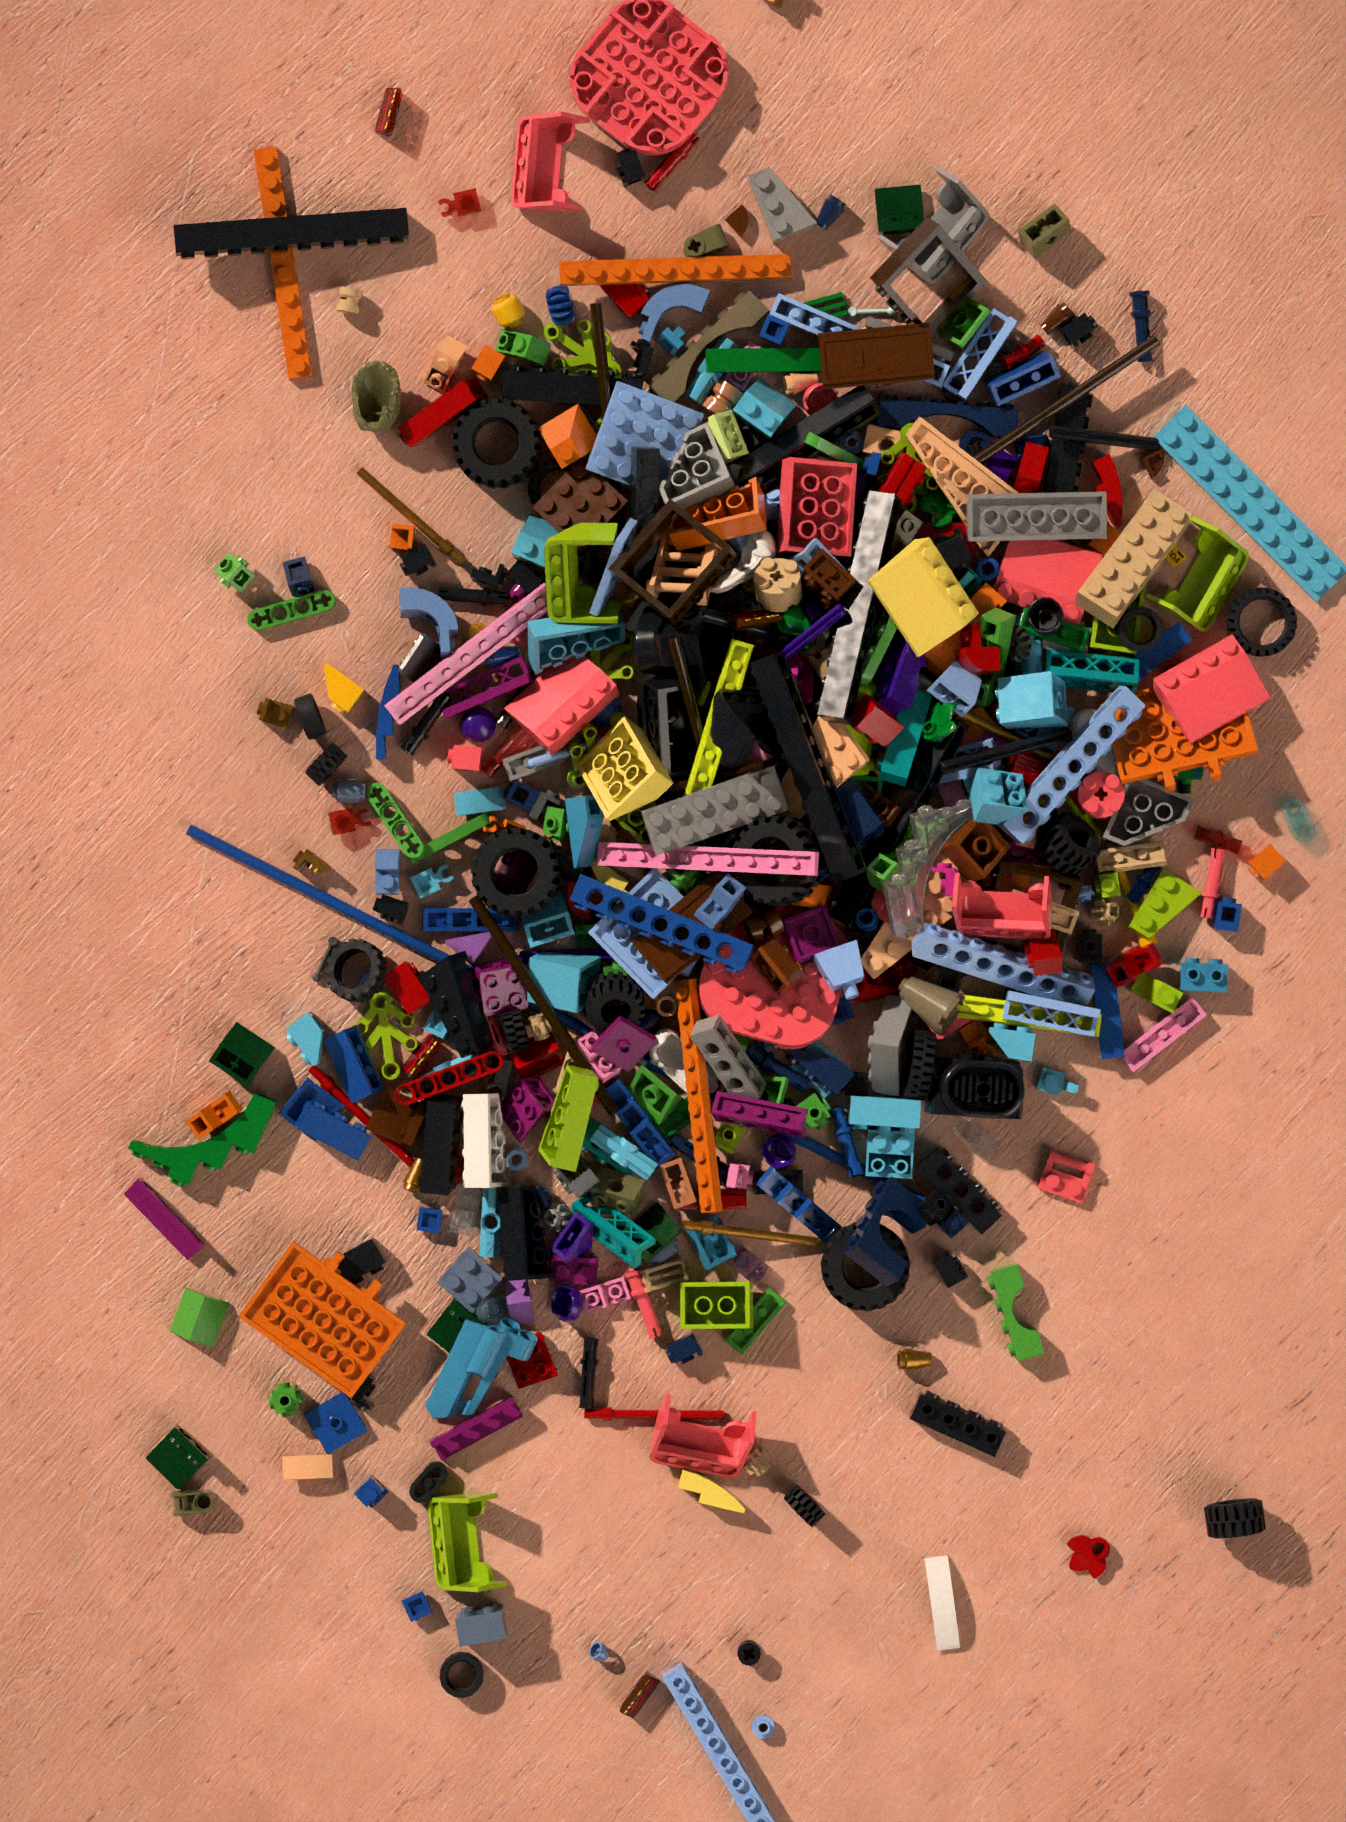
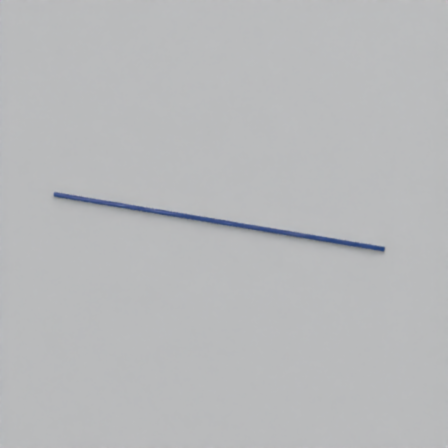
[186,824,926,1201]

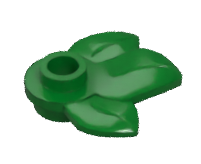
[917,485,957,528]
[922,702,957,742]

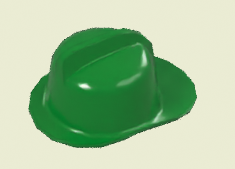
[775,602,812,649]

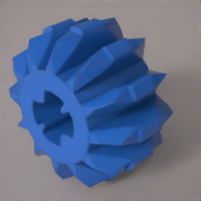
[546,285,576,326]

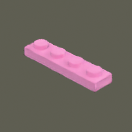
[1122,997,1206,1072]

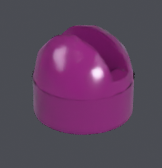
[509,583,528,603]

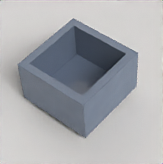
[437,1246,504,1313]
[455,1603,507,1647]

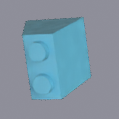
[733,377,797,442]
[511,514,558,570]
[995,671,1068,729]
[527,952,601,1013]

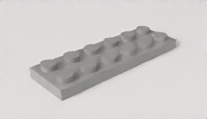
[966,491,1107,542]
[640,765,789,856]

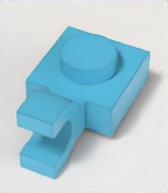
[1037,1067,1079,1096]

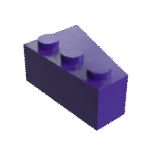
[875,634,927,715]

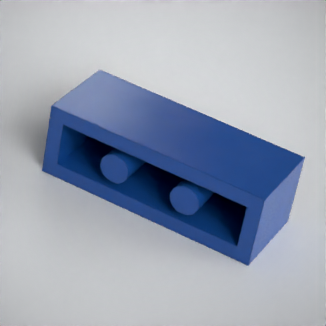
[983,351,1061,406]
[323,1025,385,1103]
[295,1100,371,1161]

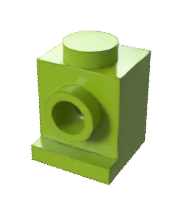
[1092,872,1121,899]
[714,1122,744,1154]

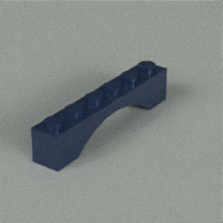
[877,395,1019,438]
[769,1043,855,1098]

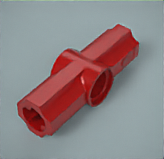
[677,1189,747,1210]

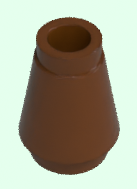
[1040,302,1075,335]

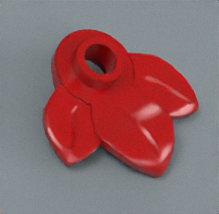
[1067,1535,1110,1579]

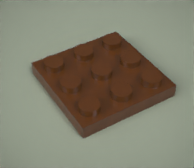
[532,458,630,554]

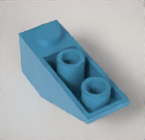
[565,795,604,868]

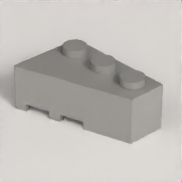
[748,167,817,244]

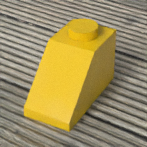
[324,662,365,714]

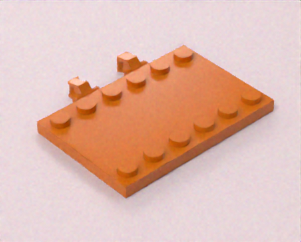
[1099,688,1258,793]
[238,1240,407,1398]

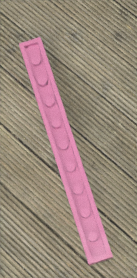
[384,577,584,725]
[597,842,819,876]

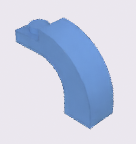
[638,284,710,343]
[399,588,458,660]

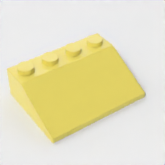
[867,537,979,657]
[576,717,673,821]

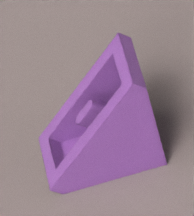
[445,932,492,963]
[505,1280,535,1325]

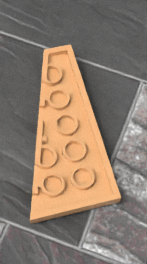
[905,417,1018,557]
[769,716,870,844]
[861,838,968,980]

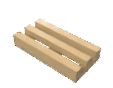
[639,1258,689,1292]

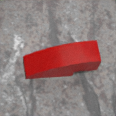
[1091,454,1122,529]

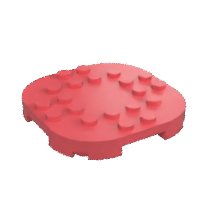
[570,0,728,156]
[698,903,847,1049]

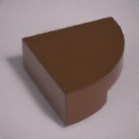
[725,204,748,238]
[1141,447,1164,479]

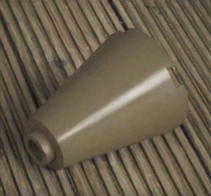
[898,976,965,1036]

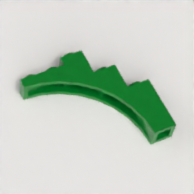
[128,1092,277,1187]

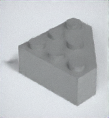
[659,423,736,509]
[1101,779,1194,846]
[868,994,915,1096]

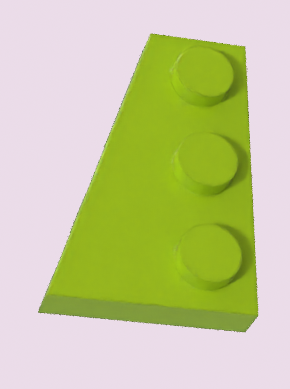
[1128,869,1202,940]

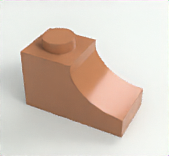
[659,1158,697,1209]

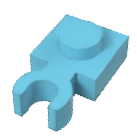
[410,865,454,899]

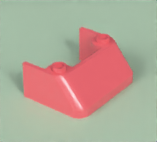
[511,112,590,213]
[952,872,1052,939]
[649,1393,757,1478]

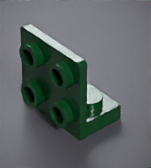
[875,185,924,236]
[616,1202,681,1263]
[427,1298,490,1353]
[146,1424,211,1489]

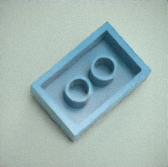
[848,1095,921,1132]

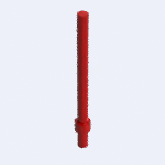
[308,1066,415,1167]
[584,1407,724,1421]

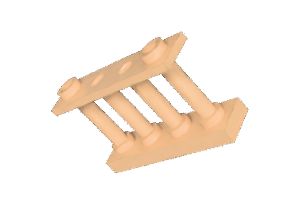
[646,529,721,606]

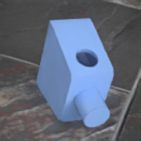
[927,661,982,717]
[813,940,864,1000]

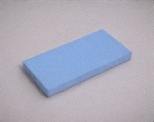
[589,518,638,616]

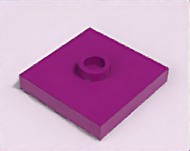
[781,905,841,963]
[591,1016,657,1072]

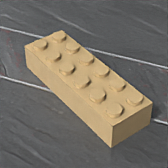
[1074,489,1193,628]

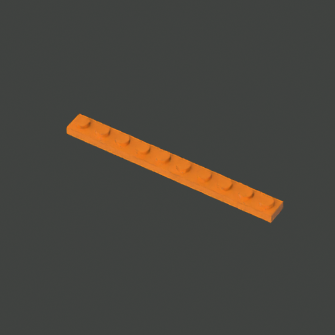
[254,146,312,380]
[558,254,792,286]
[674,979,723,1213]

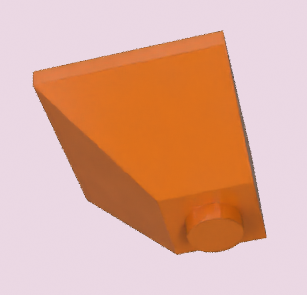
[538,404,597,469]

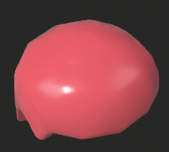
[803,383,838,415]

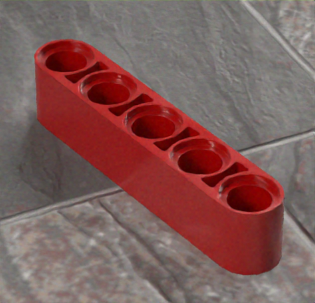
[395,1051,504,1105]

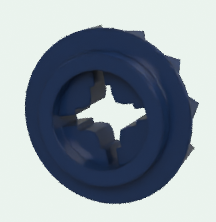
[958,429,994,465]

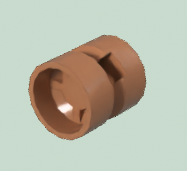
[702,379,744,415]

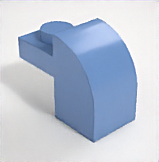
[375,849,401,895]
[694,873,746,929]

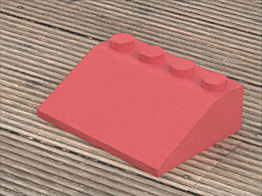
[776,457,857,557]
[993,540,1103,626]
[1153,635,1270,744]
[504,656,620,757]

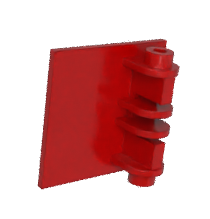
[507,1332,558,1389]

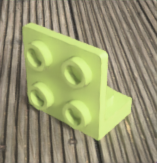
[701,410,749,464]

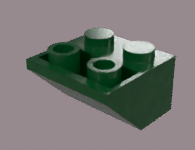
[209,1022,275,1087]

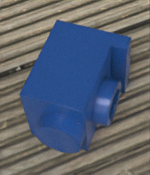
[759,314,790,345]
[1212,897,1242,932]
[354,1475,388,1508]

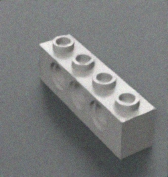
[690,1014,767,1099]

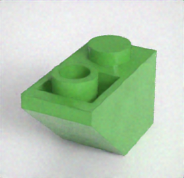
[495,329,552,366]

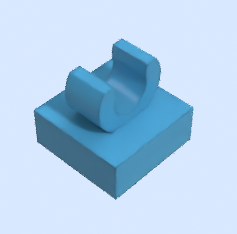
[656,326,686,357]

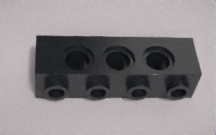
[917,1147,1002,1235]

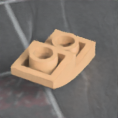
[282,1454,333,1480]

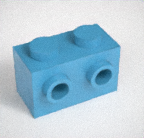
[1178,958,1228,992]

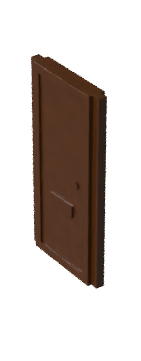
[818,323,935,390]
[631,871,753,984]

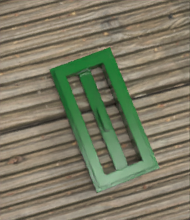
[803,292,848,318]

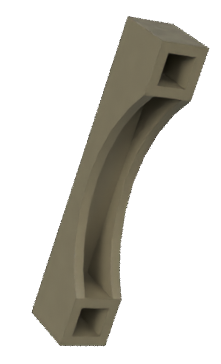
[649,290,769,403]

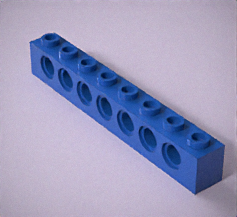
[570,874,755,974]

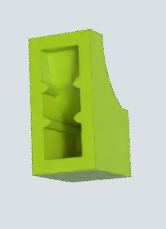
[1129,972,1183,1014]

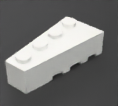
[461,1093,511,1188]

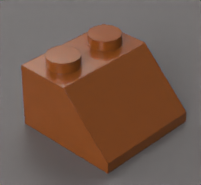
[940,818,1011,881]
[751,938,804,996]

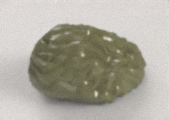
[351,361,402,434]

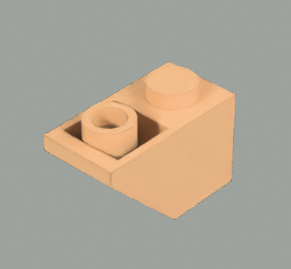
[423,335,468,394]

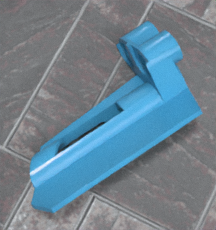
[425,1317,538,1419]

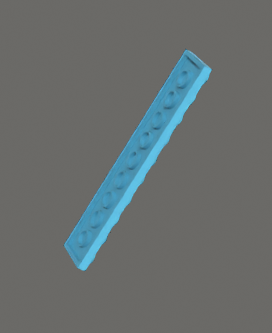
[1153,405,1346,602]

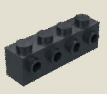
[909,1390,1006,1457]

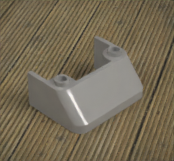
[878,166,988,284]

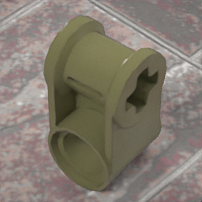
[683,224,730,257]
[171,1489,217,1516]

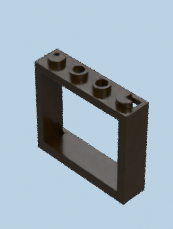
[870,216,987,340]
[608,499,737,626]
[972,859,1082,955]

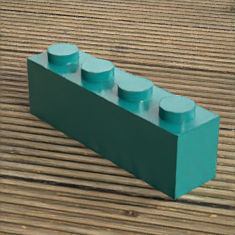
[876,690,932,787]

